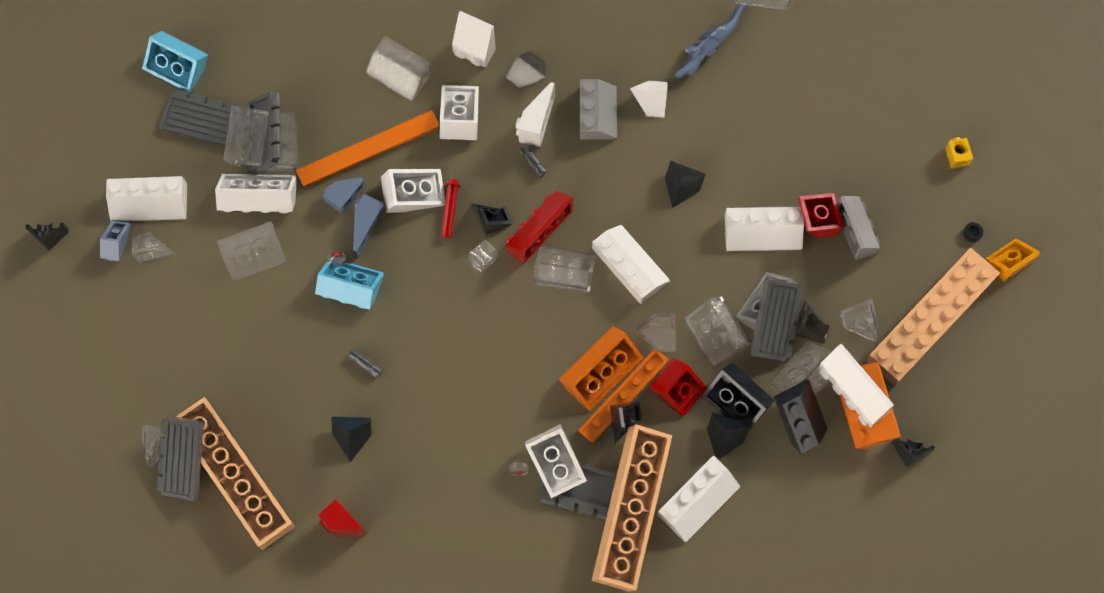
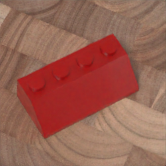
[506,191,573,265]

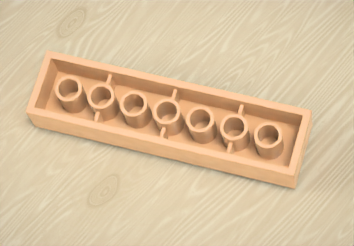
[866,248,1000,386]
[176,397,295,550]
[591,424,672,591]

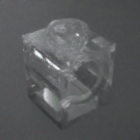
[468,239,499,273]

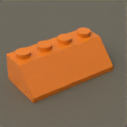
[559,326,644,412]
[840,362,901,449]

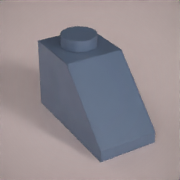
[323,177,366,214]
[100,220,131,261]

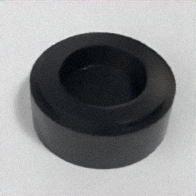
[963,222,983,242]

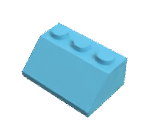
[142,31,208,92]
[315,258,384,309]

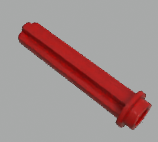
[441,179,461,238]

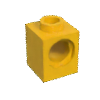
[945,137,973,169]

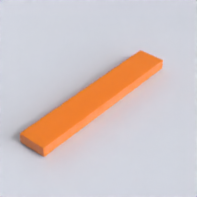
[577,347,670,445]

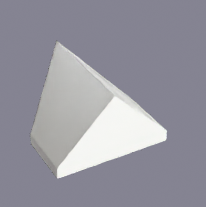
[630,81,668,118]

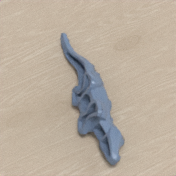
[675,0,750,78]

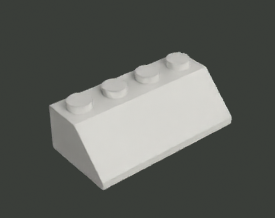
[215,174,297,213]
[106,176,187,222]
[725,207,804,251]
[592,225,670,304]
[819,344,894,428]
[657,455,740,543]

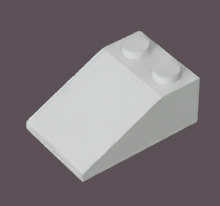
[452,11,496,67]
[515,82,555,148]
[440,85,479,140]
[381,169,446,213]
[525,424,587,498]

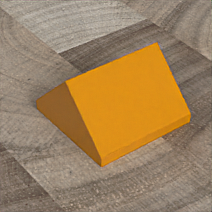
[986,238,1040,283]

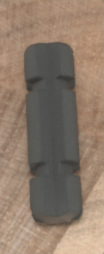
[518,144,547,177]
[348,349,383,378]

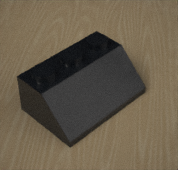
[701,362,775,431]
[773,379,828,454]

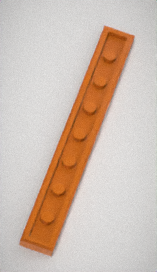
[296,110,440,188]

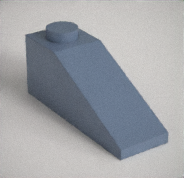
[353,194,385,257]

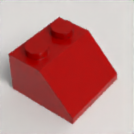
[798,193,844,239]
[650,358,707,417]
[318,499,366,537]

